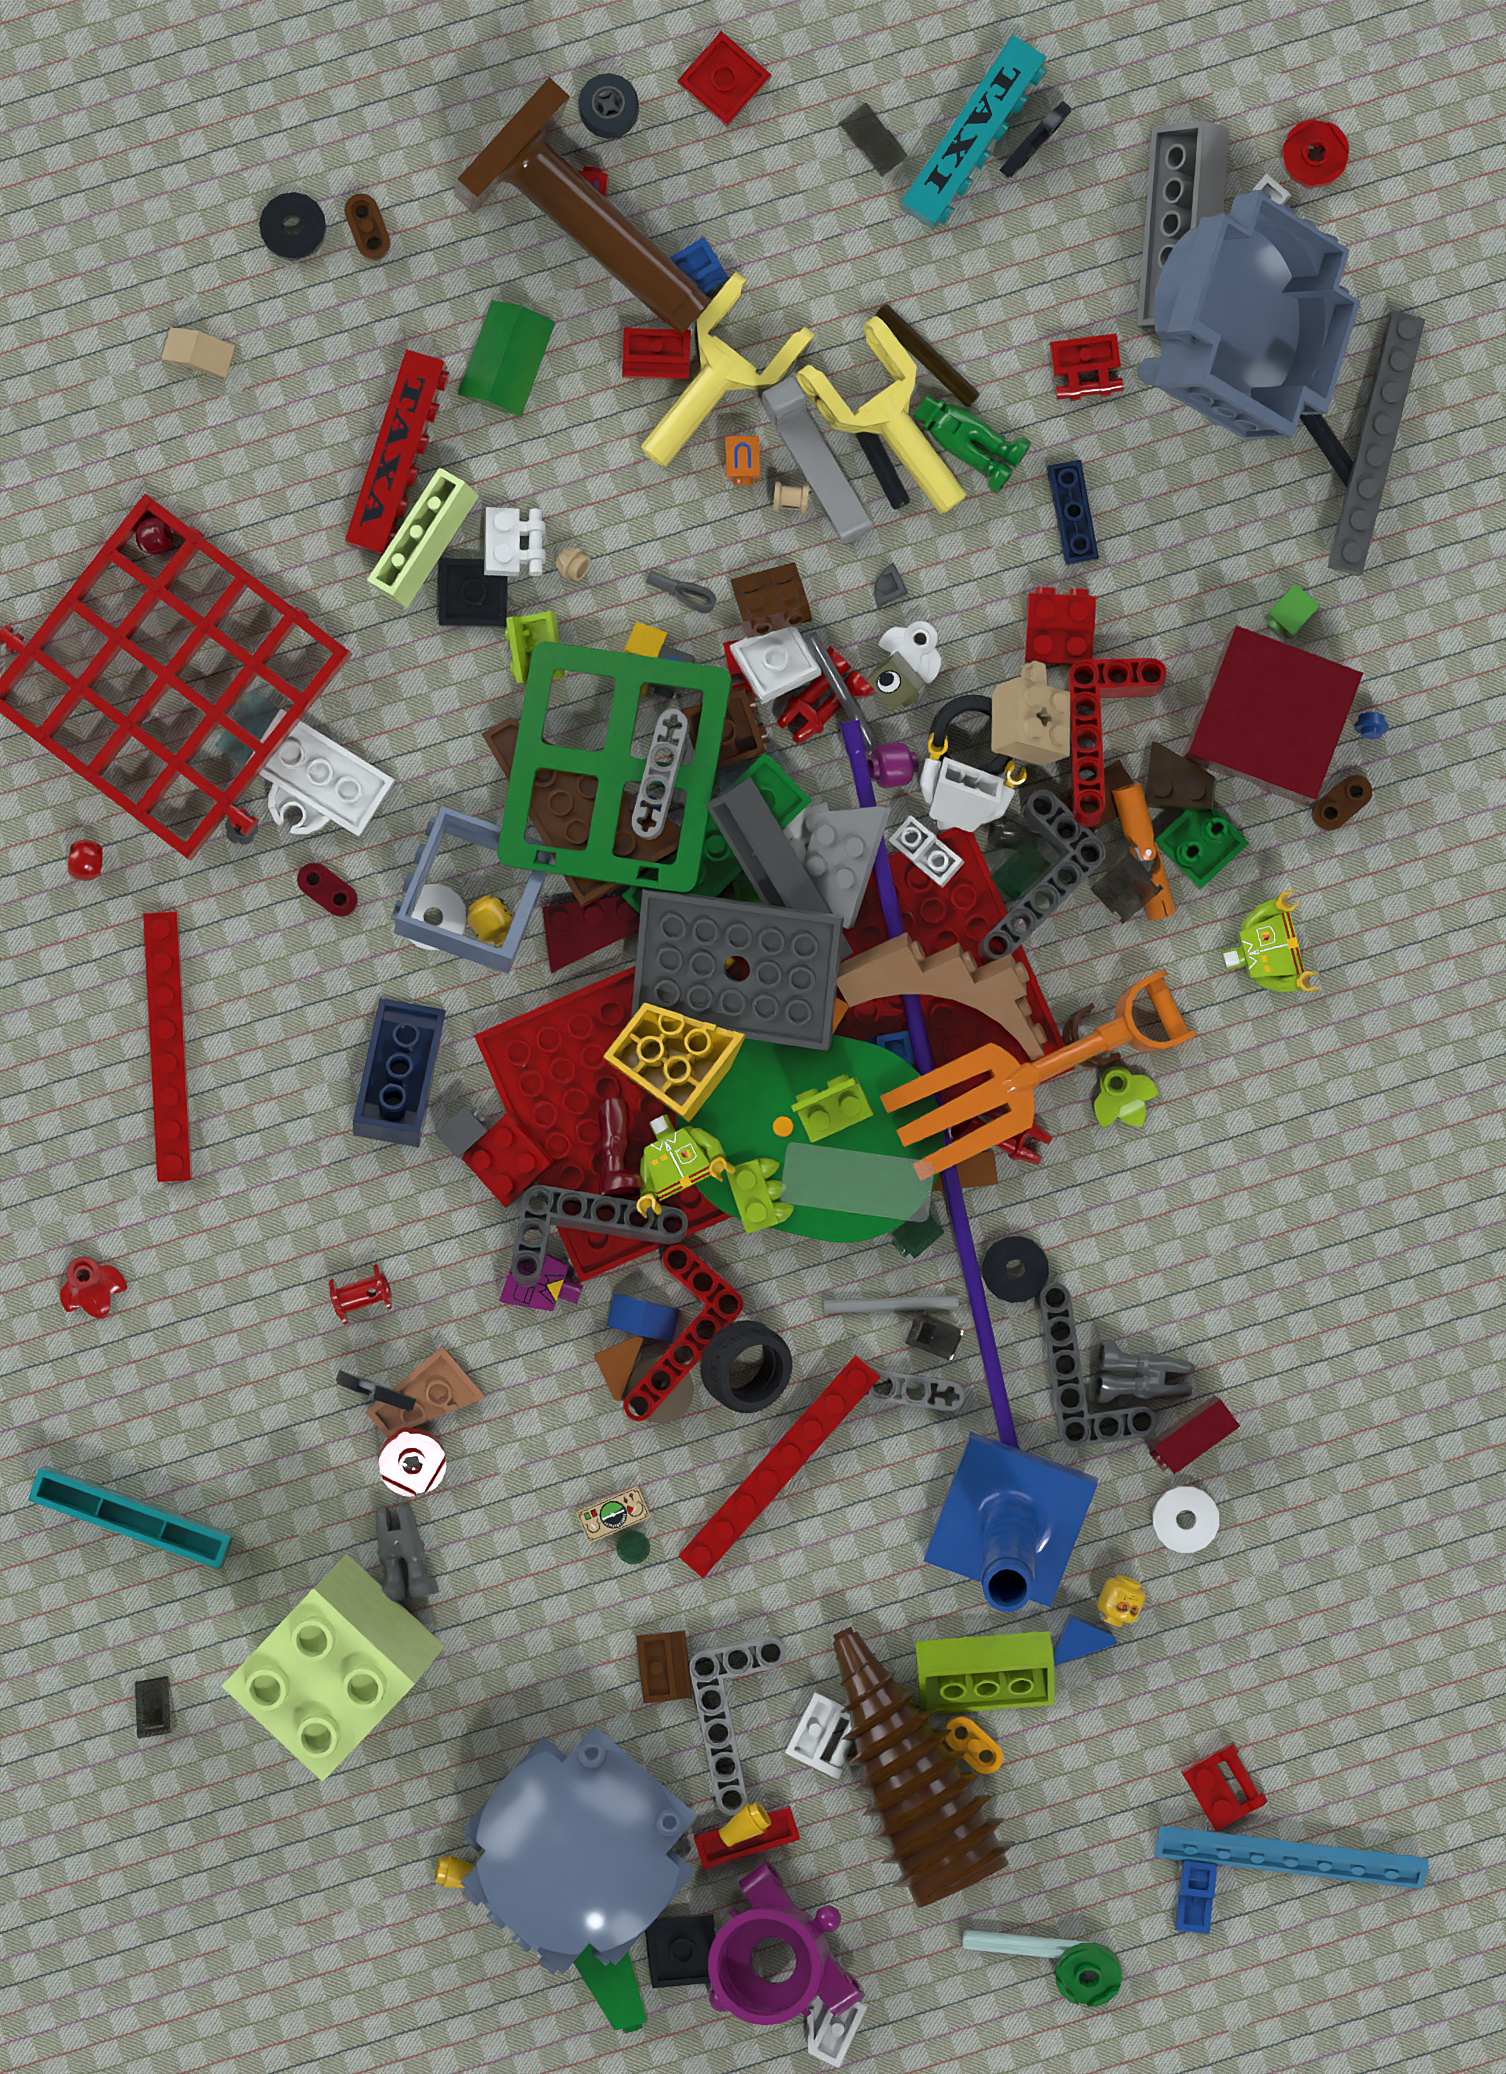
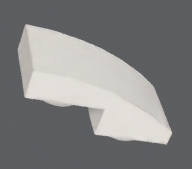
[889,815,964,888]

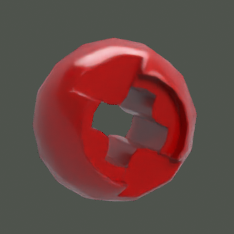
[68,839,103,882]

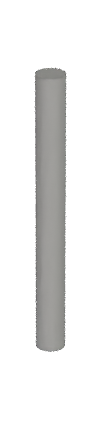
[823,1295,959,1314]

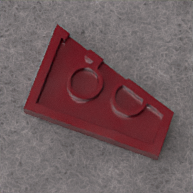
[542,896,640,974]

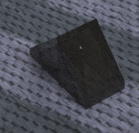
[903,1310,964,1361]
[135,1676,178,1739]

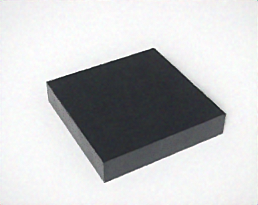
[439,558,508,628]
[647,1913,716,1989]

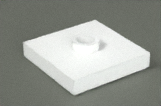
[730,627,821,704]

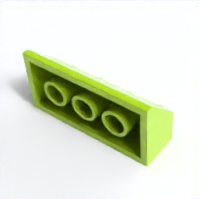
[915,1631,1055,1715]

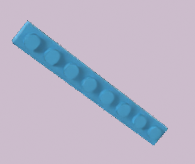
[1154,1826,1429,1889]

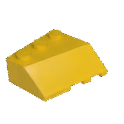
[603,1003,746,1122]

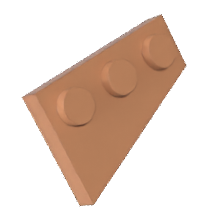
[365,1346,486,1438]

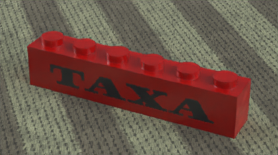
[345,349,450,556]

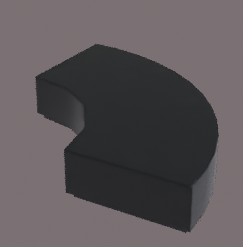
[1000,101,1072,178]
[336,1370,416,1412]

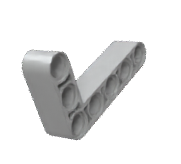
[762,376,874,545]
[690,1635,786,1816]

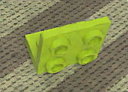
[791,1075,874,1143]

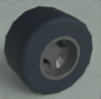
[578,73,639,139]

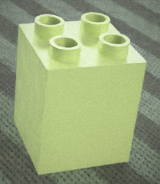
[221,1554,445,1782]

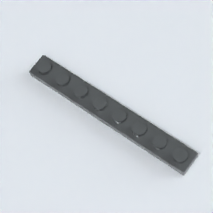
[1327,310,1425,577]

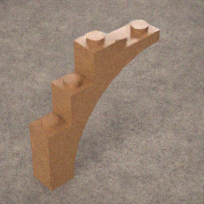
[837,932,1047,1061]

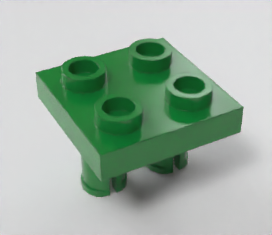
[1154,806,1249,890]

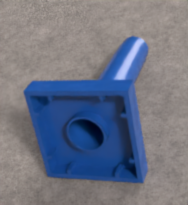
[924,1431,1098,1612]

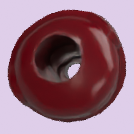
[135,517,172,555]

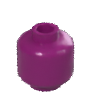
[867,742,919,788]

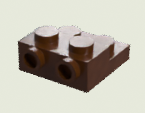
[730,562,812,639]
[680,686,769,769]

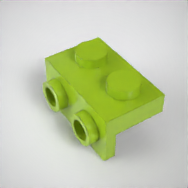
[505,611,566,685]

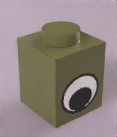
[867,651,923,711]

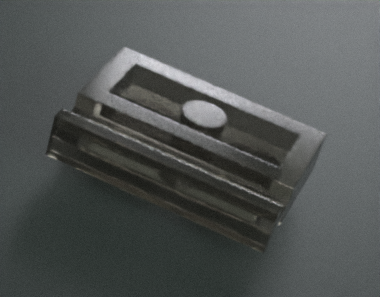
[1090,853,1163,924]

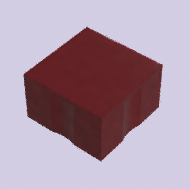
[1182,625,1364,806]

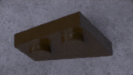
[1145,741,1217,812]

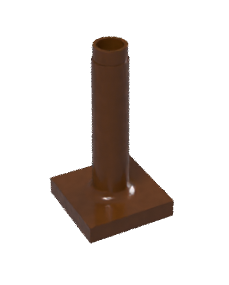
[454,77,712,335]

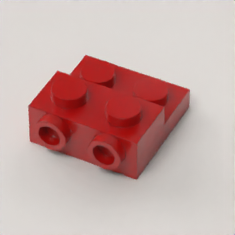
[1024,587,1096,665]

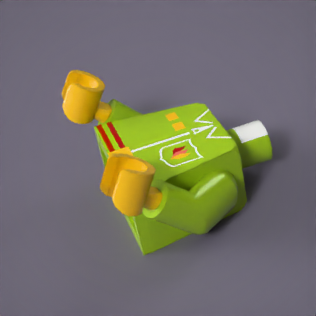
[1221,889,1321,993]
[637,1114,735,1218]

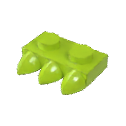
[725,1158,794,1234]

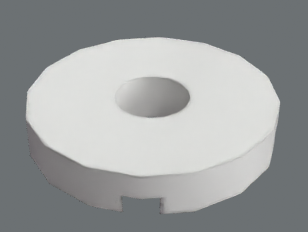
[409,884,467,951]
[1152,1486,1219,1553]

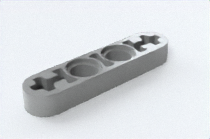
[632,709,689,840]
[834,1366,965,1411]

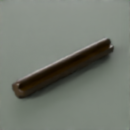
[875,304,980,407]

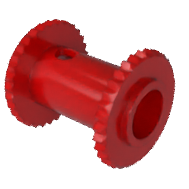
[329,1264,393,1324]

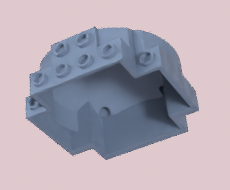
[1137,190,1361,440]
[461,1726,698,1975]

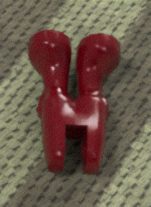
[598,1098,643,1198]

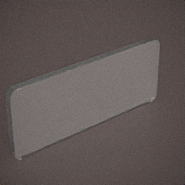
[780,1142,935,1222]

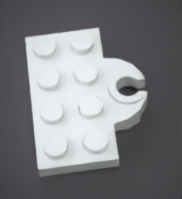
[245,709,395,837]

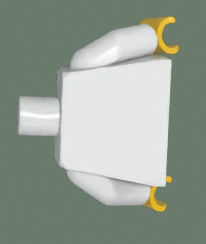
[920,733,1027,832]

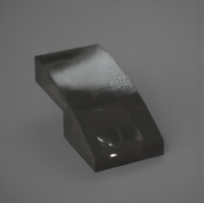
[838,102,908,177]

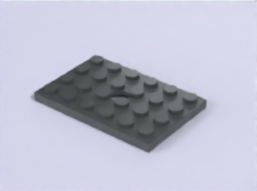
[631,888,844,1051]

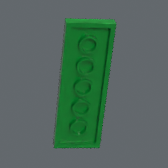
[622,753,813,914]

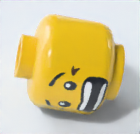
[467,895,514,947]

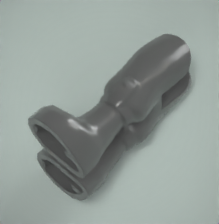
[1095,1339,1194,1403]
[376,1502,439,1601]

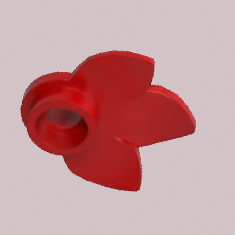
[60,1256,127,1319]

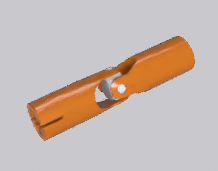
[1112,783,1177,920]

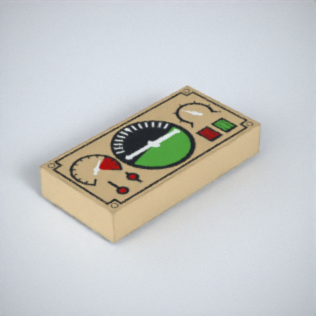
[576,1485,651,1543]

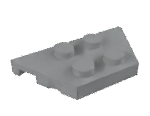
[803,805,891,929]

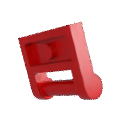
[1181,1742,1268,1832]

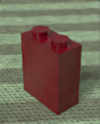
[1149,1395,1240,1475]

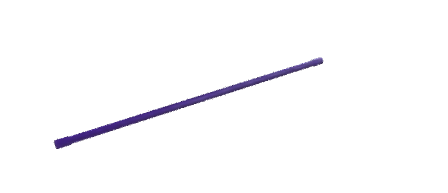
[840,719,1021,1450]

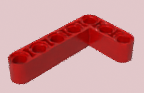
[1067,658,1167,828]
[622,1244,743,1422]

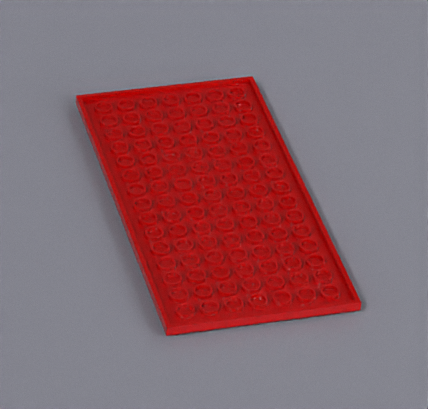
[474,827,1075,1283]

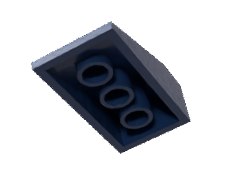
[353,998,446,1148]

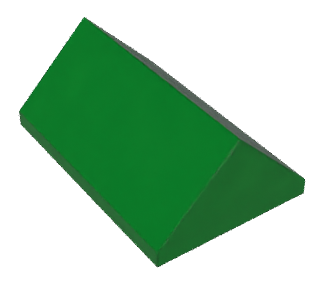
[458,300,555,418]

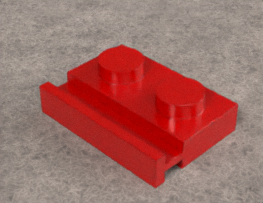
[622,328,691,381]

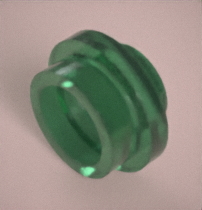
[616,1530,650,1564]

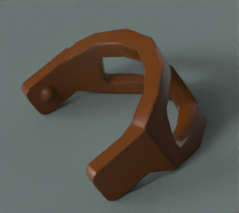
[1062,1003,1121,1068]

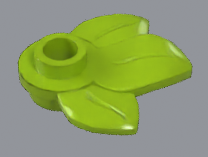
[1094,1066,1159,1128]

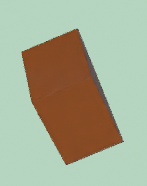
[594,1335,644,1401]

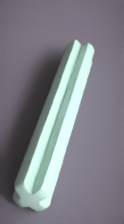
[962,1930,1093,1959]

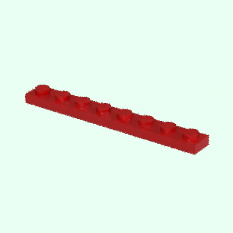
[143,911,193,1182]
[678,1354,881,1578]

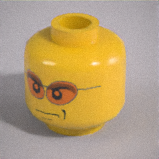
[1097,1574,1146,1627]

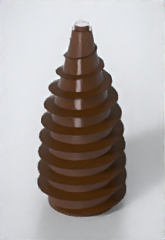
[833,1627,1015,1908]

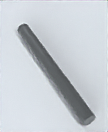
[804,632,879,752]

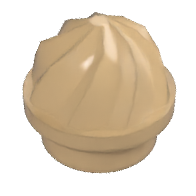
[556,547,591,581]

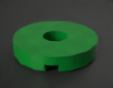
[1055,1942,1122,2007]

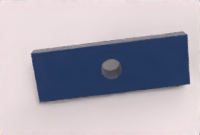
[1047,460,1099,566]

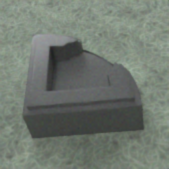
[874,562,908,608]

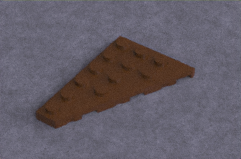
[482,717,682,908]

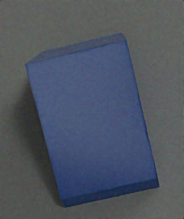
[607,1293,680,1342]
[1053,1613,1117,1666]

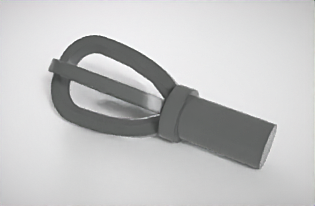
[646,571,717,613]

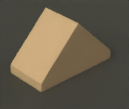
[161,327,235,379]

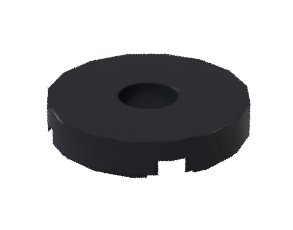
[259,192,327,261]
[982,1236,1049,1303]

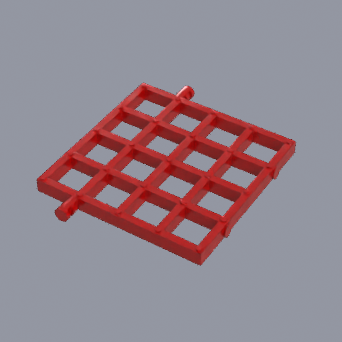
[0,493,352,861]

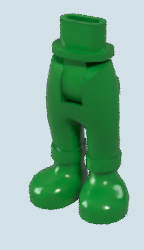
[913,395,1032,494]

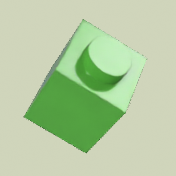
[1265,584,1320,639]

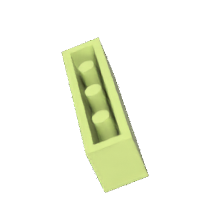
[367,467,479,608]

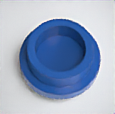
[1355,712,1389,739]

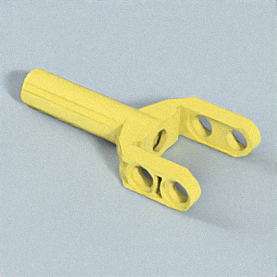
[640,272,815,468]
[796,316,967,515]

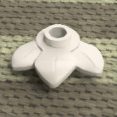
[879,621,941,683]

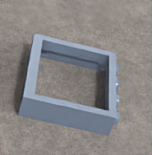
[391,806,553,974]

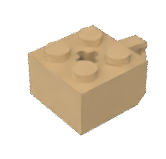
[991,661,1070,766]

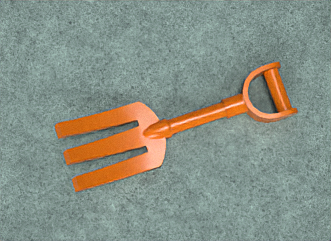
[880,969,1197,1181]

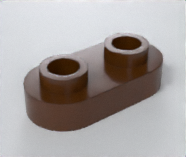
[344,193,391,261]
[1312,775,1372,831]

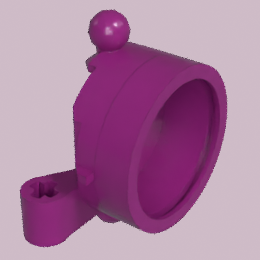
[708,1861,865,2025]

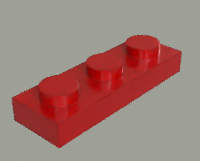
[693,1806,800,1870]

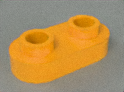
[945,1715,1003,1774]

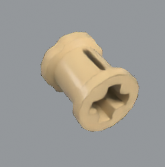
[773,482,809,514]

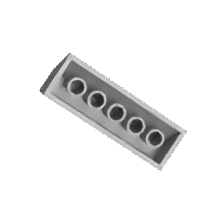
[1137,120,1230,328]

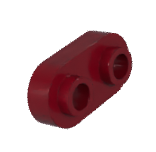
[297,863,358,917]

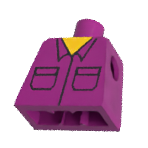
[499,1253,583,1311]

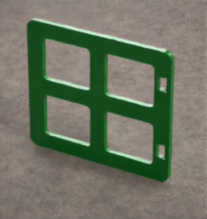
[497,641,732,893]

